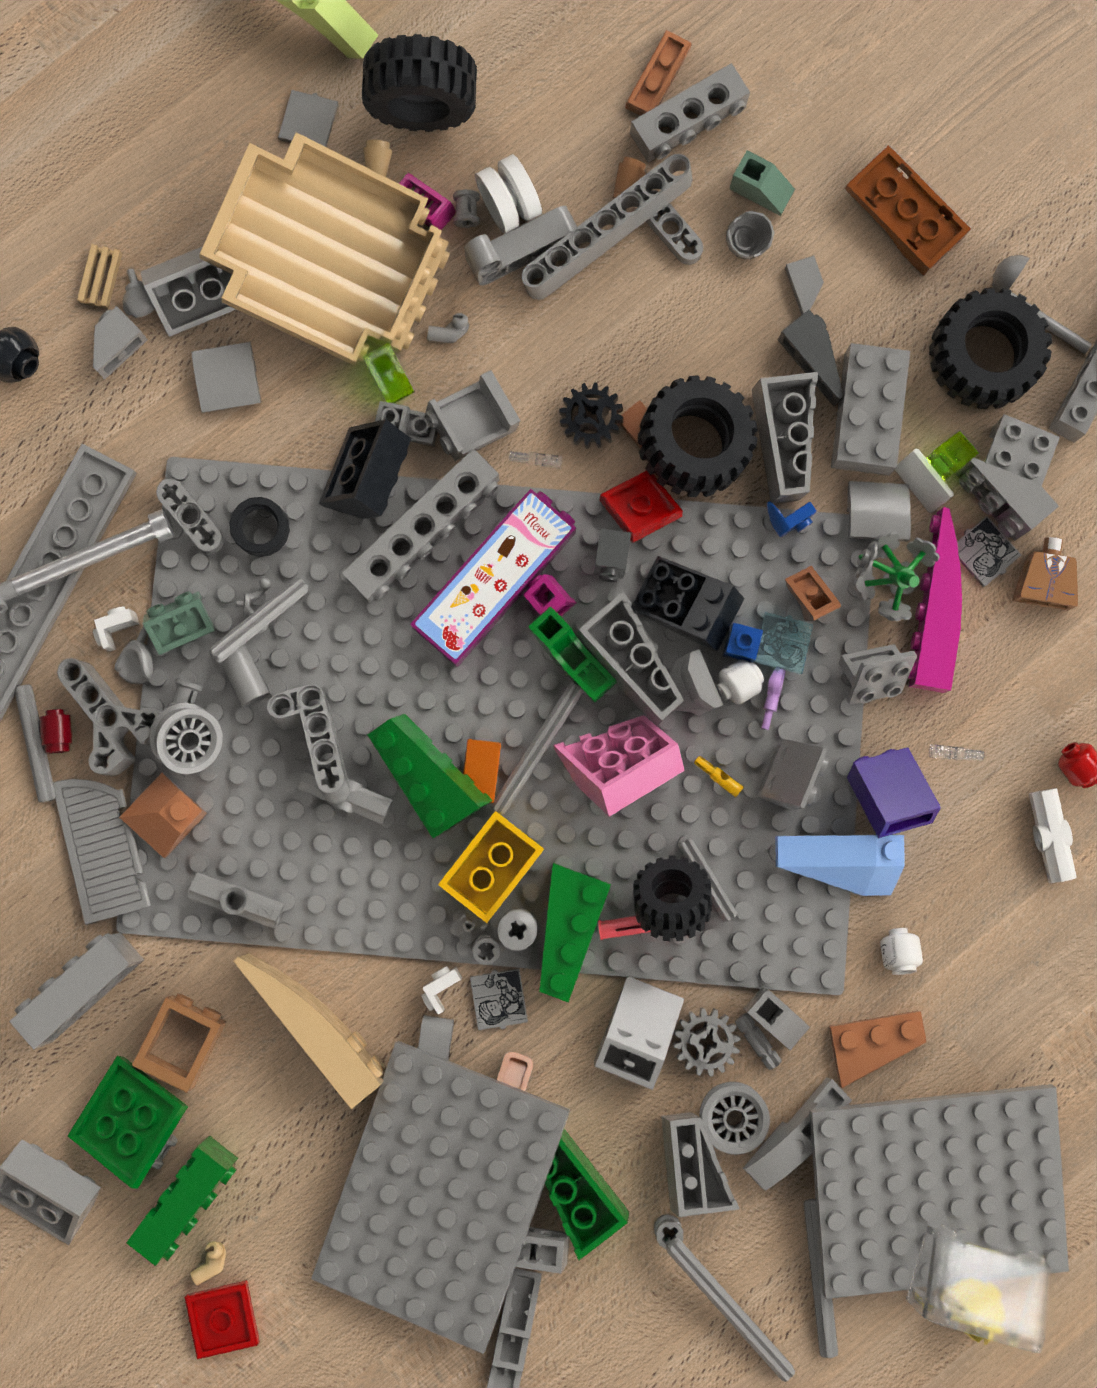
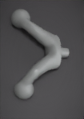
[236,578,271,633]

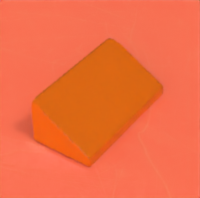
[463,739,501,803]

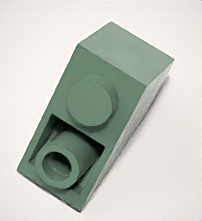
[729,150,795,216]

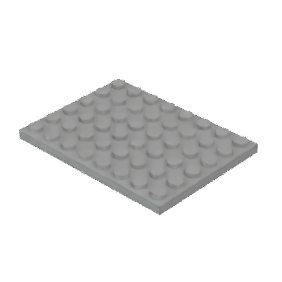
[311,1041,571,1354]
[809,1084,1069,1299]

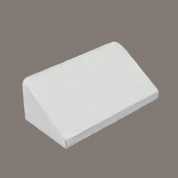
[895,448,954,513]

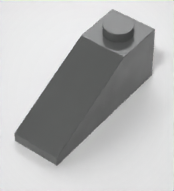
[778,310,844,407]

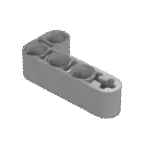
[464,206,577,286]
[267,684,350,803]

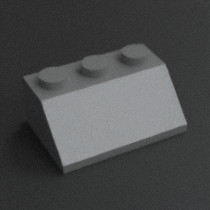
[141,246,236,337]
[0,1140,101,1245]

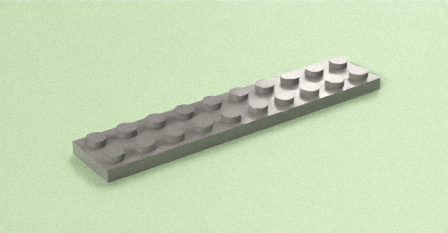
[0,444,137,721]

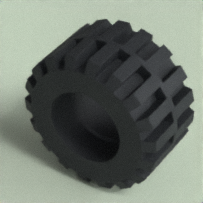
[633,856,712,942]

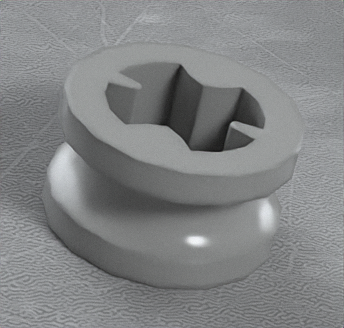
[472,934,500,965]

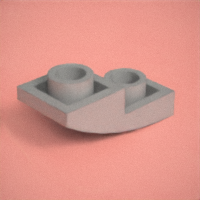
[375,401,438,447]

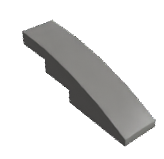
[487,1268,542,1388]

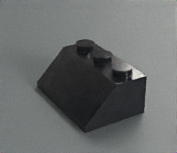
[319,419,412,519]

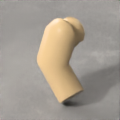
[191,1241,226,1286]

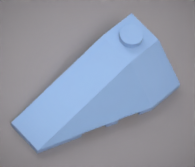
[775,835,905,896]

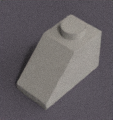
[93,306,148,379]

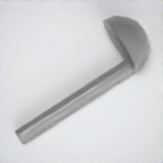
[992,255,1092,354]

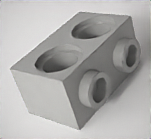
[515,1227,570,1274]

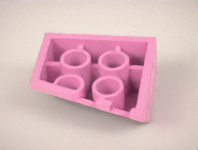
[553,715,685,817]

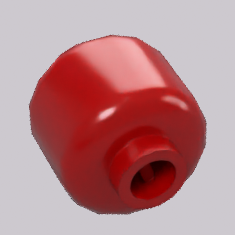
[1058,742,1097,788]

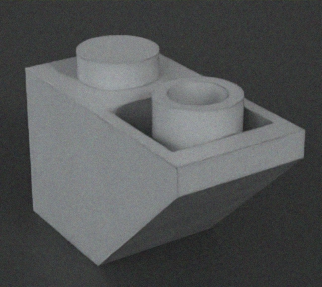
[743,986,810,1050]

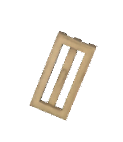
[77,244,122,309]

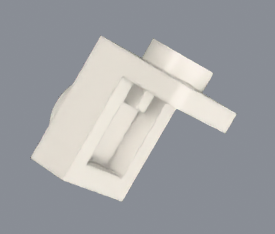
[93,607,139,652]
[421,966,462,1014]

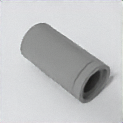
[220,644,270,707]

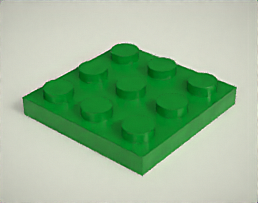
[67,1056,188,1189]

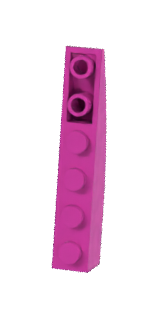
[908,507,962,693]

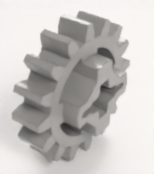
[673,1008,741,1076]

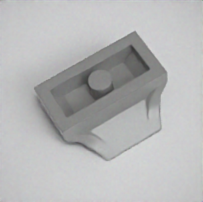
[669,649,723,716]

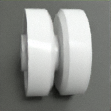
[475,154,542,234]

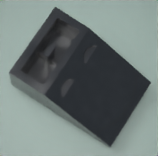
[631,556,745,651]

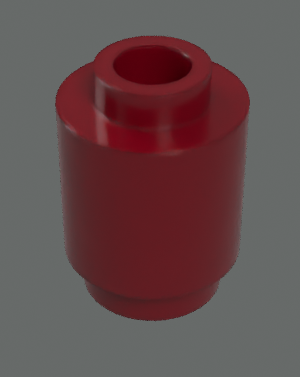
[39,709,73,754]

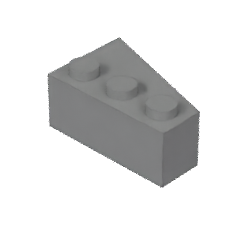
[661,1112,740,1217]

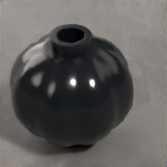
[0,327,39,383]

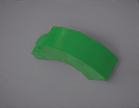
[528,606,617,703]

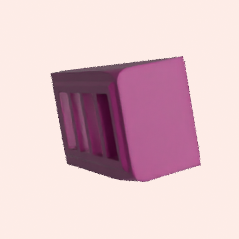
[399,173,456,230]

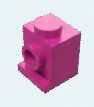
[523,574,577,617]

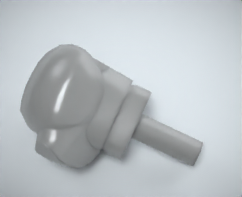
[122,269,155,318]

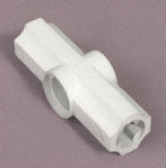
[1029,788,1077,883]

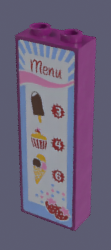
[410,489,576,667]

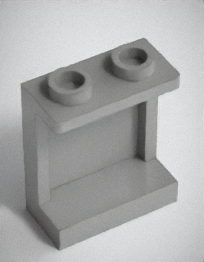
[425,370,520,461]

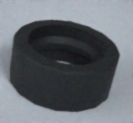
[229,497,290,557]

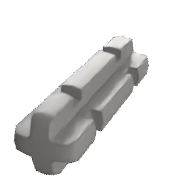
[735,1013,782,1070]

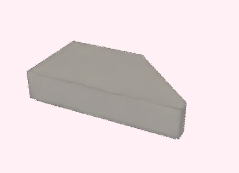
[785,256,824,315]

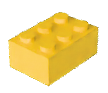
[438,811,544,923]

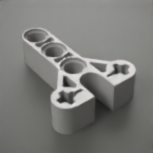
[57,658,163,776]

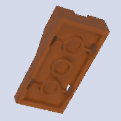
[845,145,971,276]

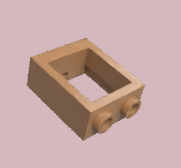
[132,993,226,1093]

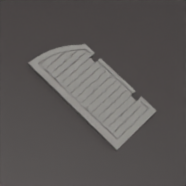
[53,779,151,925]

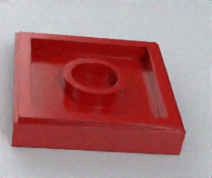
[599,470,683,543]
[184,1280,260,1359]

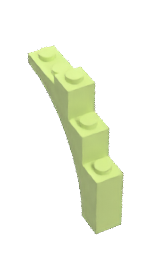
[276,0,378,59]

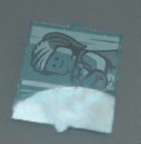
[754,612,814,675]

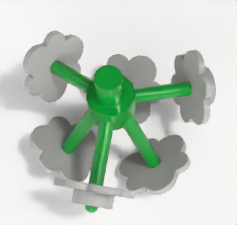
[854,532,940,621]

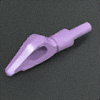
[761,667,786,730]

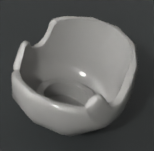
[726,211,774,259]

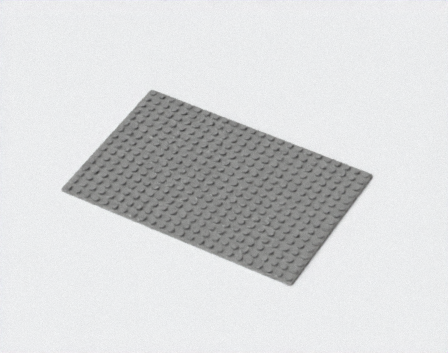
[116,457,874,995]

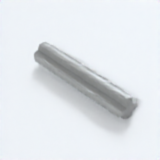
[678,839,737,922]

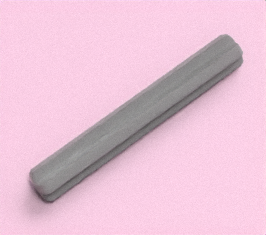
[210,578,308,663]
[15,684,56,802]

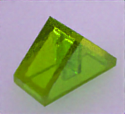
[363,342,415,404]
[926,431,979,481]

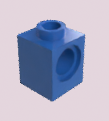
[722,623,763,663]

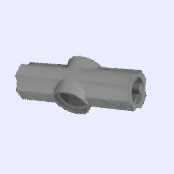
[298,765,393,824]
[188,872,285,929]

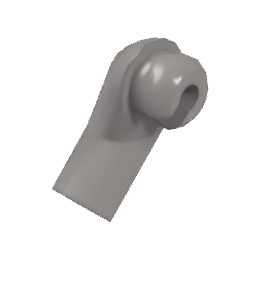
[427,313,469,343]

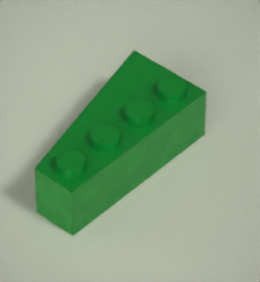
[367,714,493,839]
[539,863,611,1003]
[545,1129,629,1261]
[126,1136,238,1266]

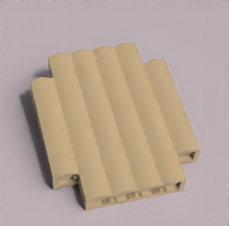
[200,132,450,365]

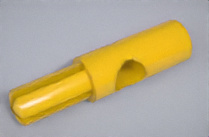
[694,756,744,798]

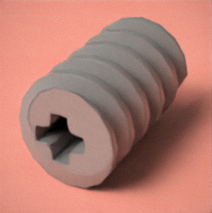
[497,908,538,951]

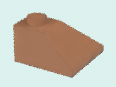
[119,773,207,858]

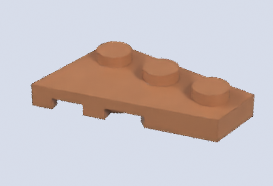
[829,1010,927,1088]

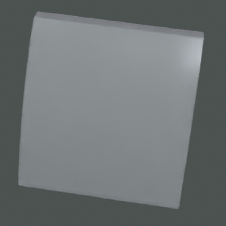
[191,341,262,413]
[847,481,911,542]

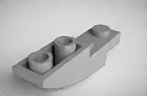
[743,1077,852,1191]

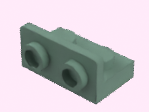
[142,591,215,655]

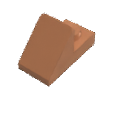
[785,566,841,621]

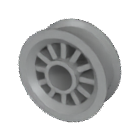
[149,703,223,774]
[699,1082,770,1155]

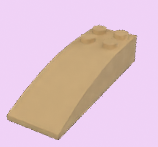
[233,953,386,1109]

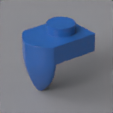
[767,501,817,537]

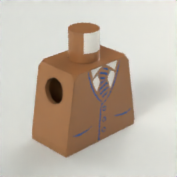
[1012,537,1078,611]

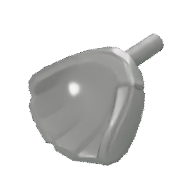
[115,625,153,684]

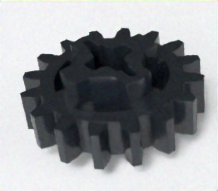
[559,382,624,449]

